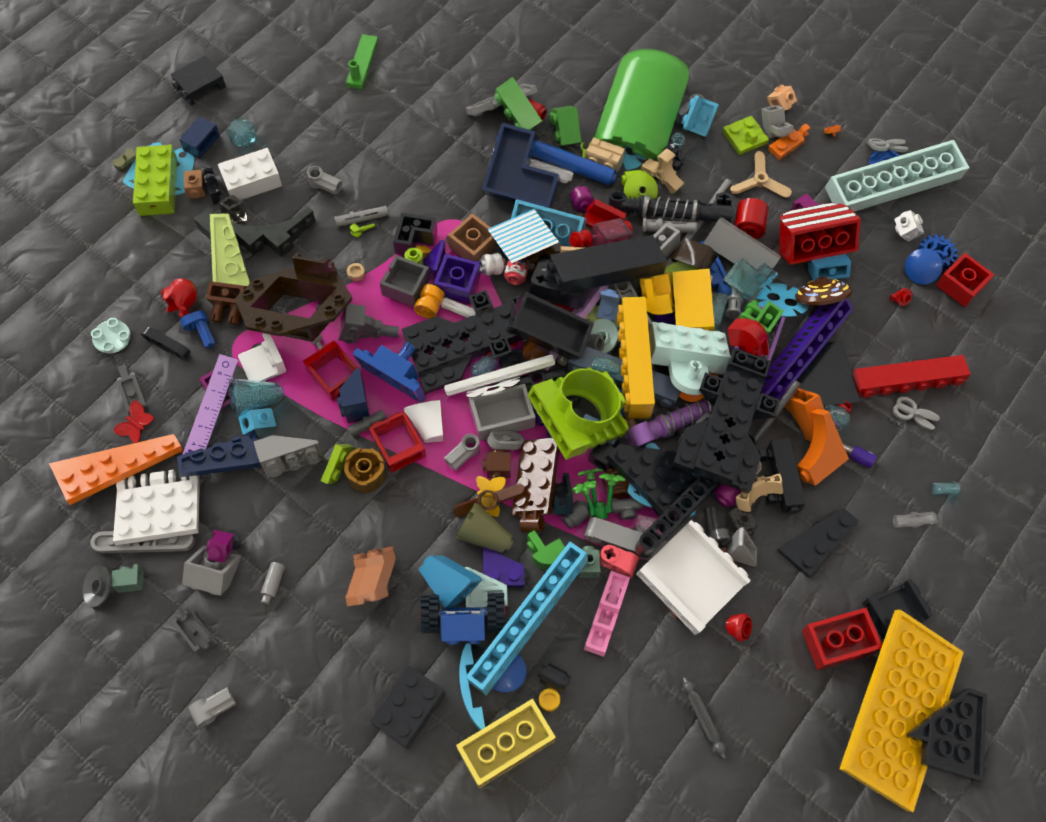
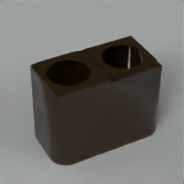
[670,238,718,270]

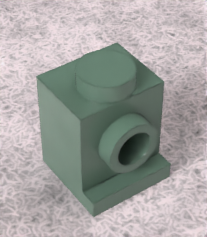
[578,546,600,578]
[110,564,144,593]

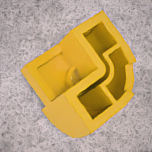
[639,272,675,315]

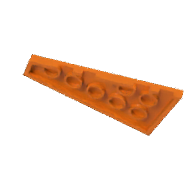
[49,434,183,506]

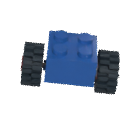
[420,593,506,645]

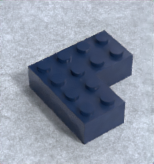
[482,123,561,209]

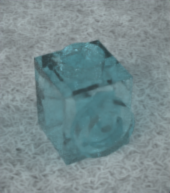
[226,118,256,148]

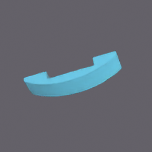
[459,643,485,731]

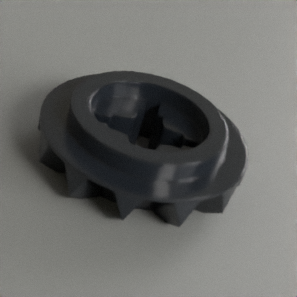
[663,144,684,171]

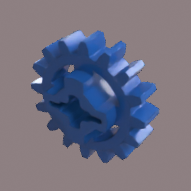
[917,234,958,270]

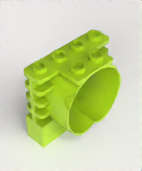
[527,367,629,460]

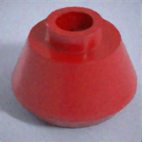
[725,613,752,642]

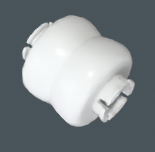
[479,253,506,276]

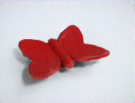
[113,400,154,443]

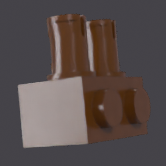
[206,281,246,325]

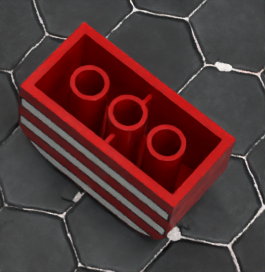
[779,203,861,265]

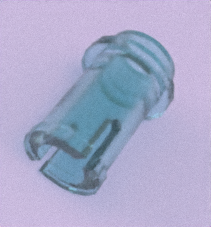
[672,132,685,151]
[932,481,960,496]

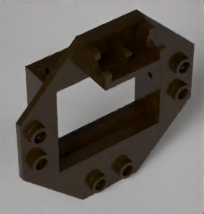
[235,253,352,342]

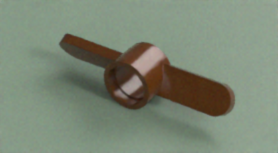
[453,484,525,517]

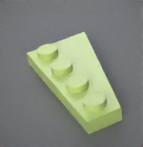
[210,214,250,287]

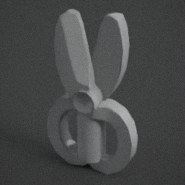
[868,138,908,152]
[892,397,940,431]

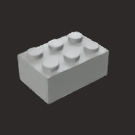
[469,384,536,441]

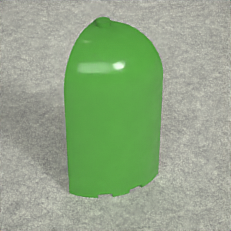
[594,49,689,161]

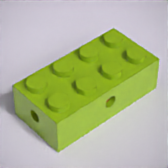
[133,144,177,216]

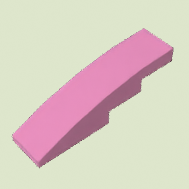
[584,571,630,657]

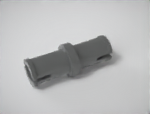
[348,409,387,437]

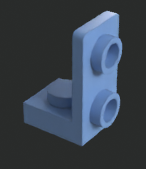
[597,289,620,322]

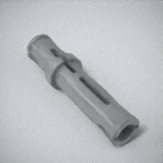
[334,205,388,227]

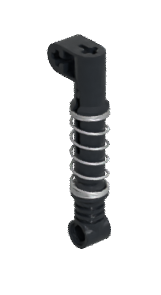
[609,192,733,223]

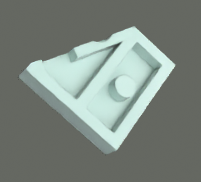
[465,567,508,607]

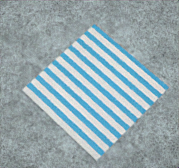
[488,209,559,263]

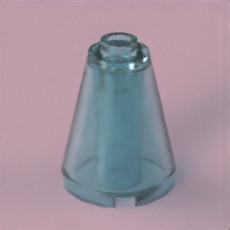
[229,378,284,417]

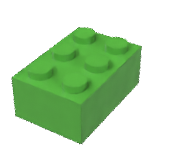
[494,77,542,130]

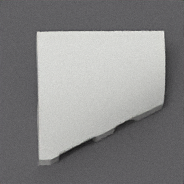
[404,400,444,443]

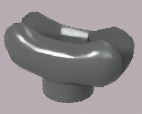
[611,494,645,520]

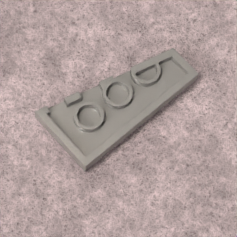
[465,84,538,117]

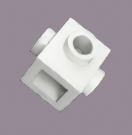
[895,210,924,242]

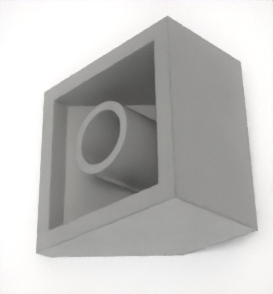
[182,545,241,596]

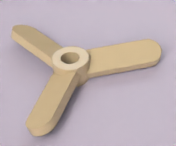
[730,151,792,198]

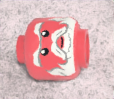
[504,259,529,285]

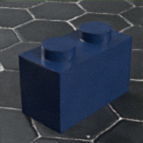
[179,116,220,158]

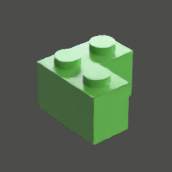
[549,106,581,145]

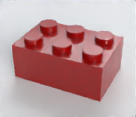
[802,608,882,671]

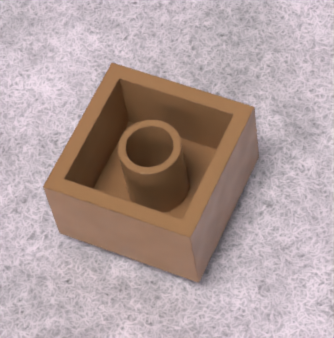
[448,213,498,262]

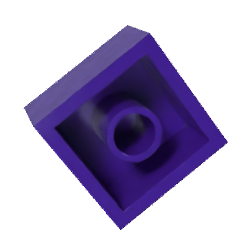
[434,254,481,304]

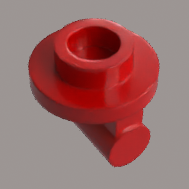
[889,288,912,306]

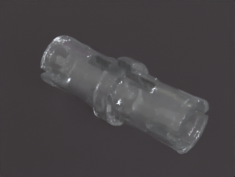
[893,512,937,528]

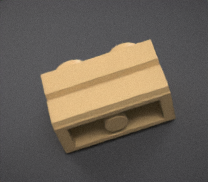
[586,138,625,172]

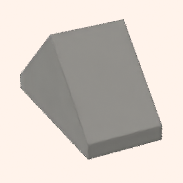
[727,527,757,566]

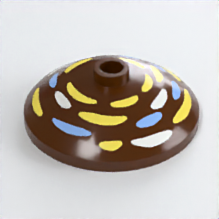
[795,276,852,305]

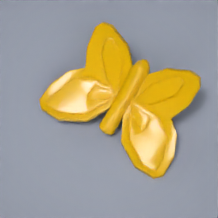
[476,476,506,517]

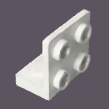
[238,333,287,386]

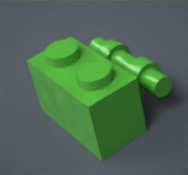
[738,300,784,335]

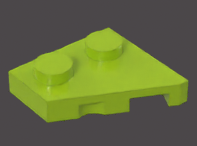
[321,444,355,484]

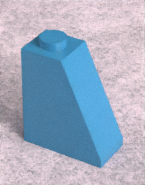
[418,555,482,608]

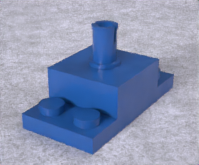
[353,342,426,403]

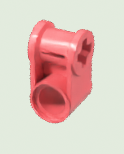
[600,545,640,578]

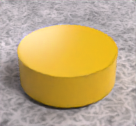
[539,689,560,712]

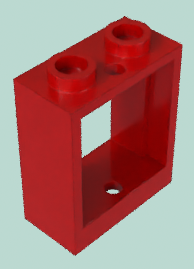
[303,340,363,401]
[369,411,426,473]

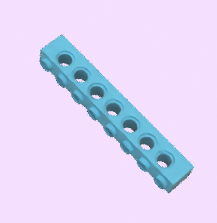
[466,542,588,696]

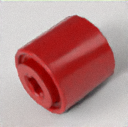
[734,198,769,239]

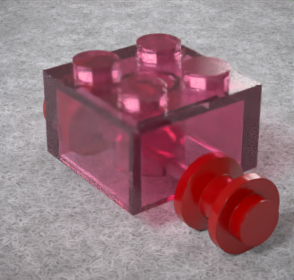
[569,218,633,248]

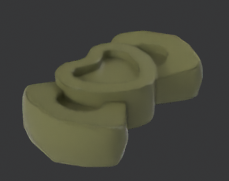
[113,149,136,170]

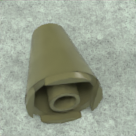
[455,502,514,553]

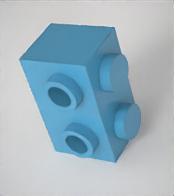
[808,253,851,281]

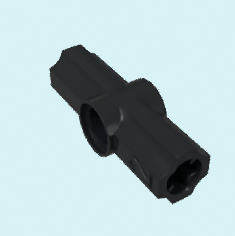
[510,367,566,392]

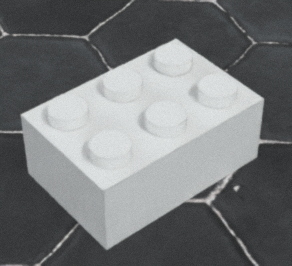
[218,148,282,203]

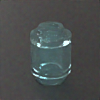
[470,354,499,377]
[591,356,620,378]

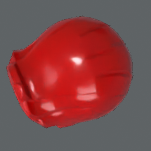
[161,278,198,317]

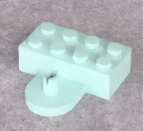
[649,322,730,395]

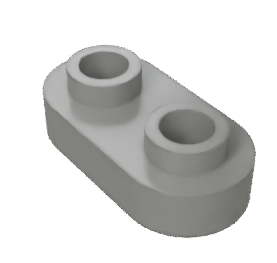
[487,431,524,450]

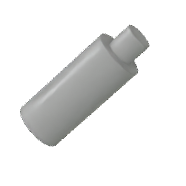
[260,562,285,605]

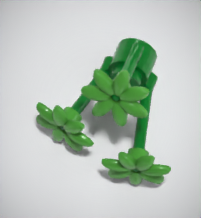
[572,468,625,519]

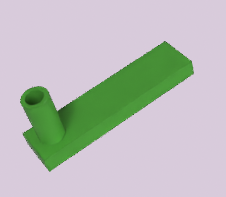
[346,34,378,90]

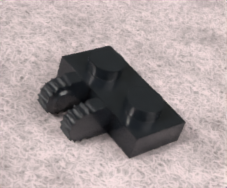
[202,165,222,205]

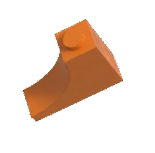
[785,388,824,441]
[797,408,849,486]

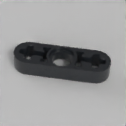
[141,326,191,360]

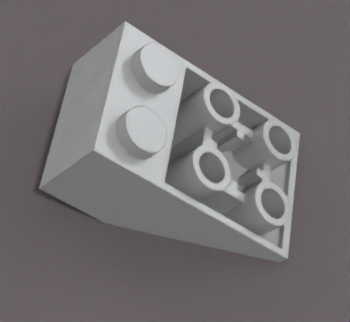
[254,435,324,477]

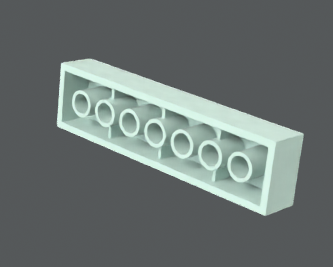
[825,140,969,212]

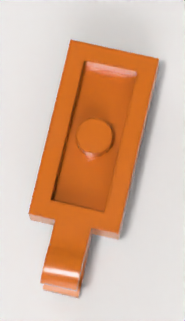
[768,124,811,161]

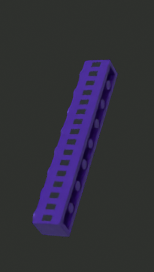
[759,298,853,400]

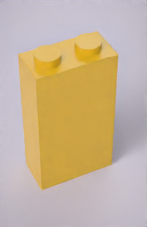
[673,269,715,331]

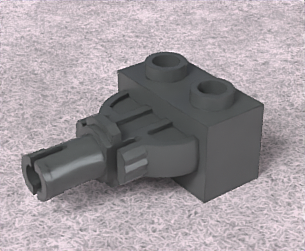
[338,303,399,344]

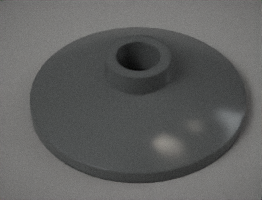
[83,565,111,607]

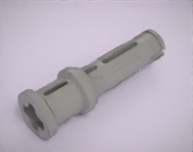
[642,217,697,234]
[725,267,744,319]

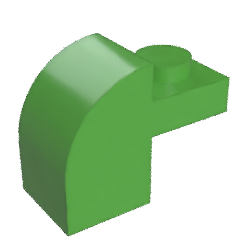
[526,531,565,570]

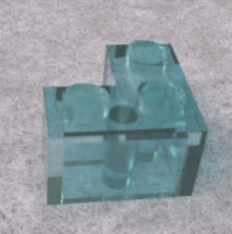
[724,258,778,302]

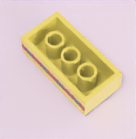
[456,699,556,789]

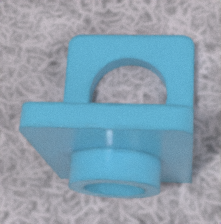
[238,408,276,435]

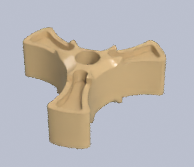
[641,149,684,194]
[736,474,783,512]

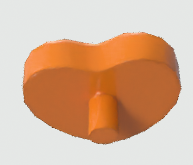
[824,125,842,136]

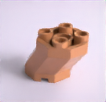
[346,546,396,606]

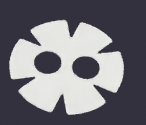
[466,376,520,397]

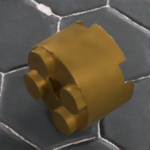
[344,448,386,494]

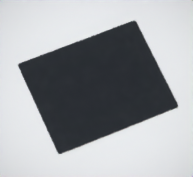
[796,341,860,406]

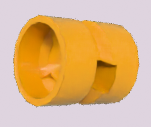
[413,284,445,319]

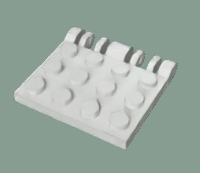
[113,470,200,545]

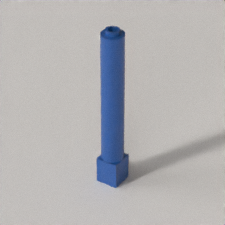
[495,130,618,186]

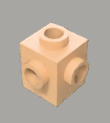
[767,85,797,111]

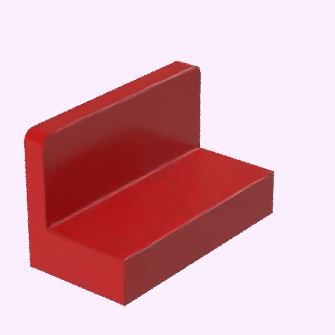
[585,199,626,237]

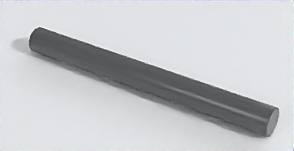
[753,380,801,444]

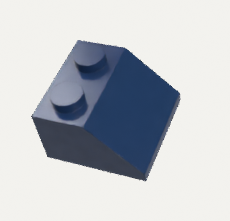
[337,368,370,423]

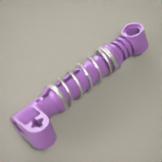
[624,396,713,447]

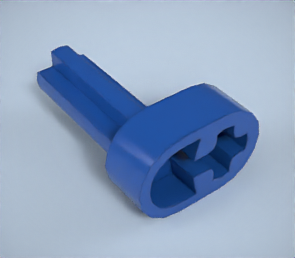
[180,311,216,349]

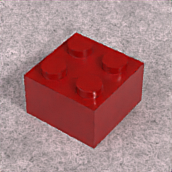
[936,253,995,307]

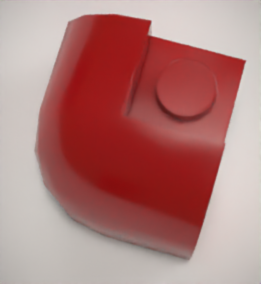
[728,318,770,357]

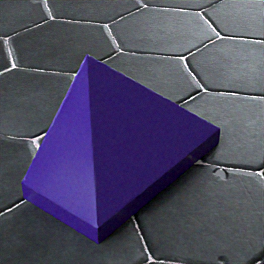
[423,240,446,280]

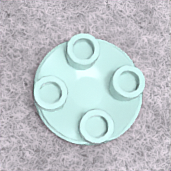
[91,318,131,353]

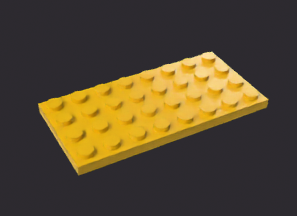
[840,610,964,812]

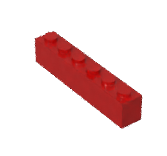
[852,355,971,398]

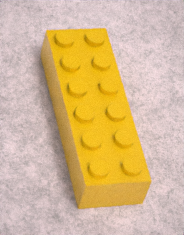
[616,297,655,419]

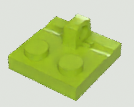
[722,116,769,155]

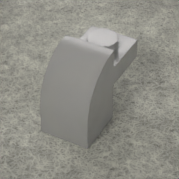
[761,105,794,139]

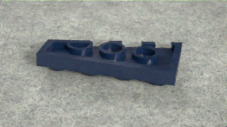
[177,430,261,478]

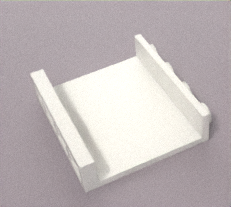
[636,520,751,635]

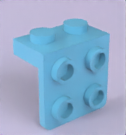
[682,95,719,137]

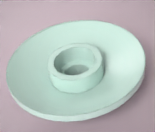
[590,319,618,354]

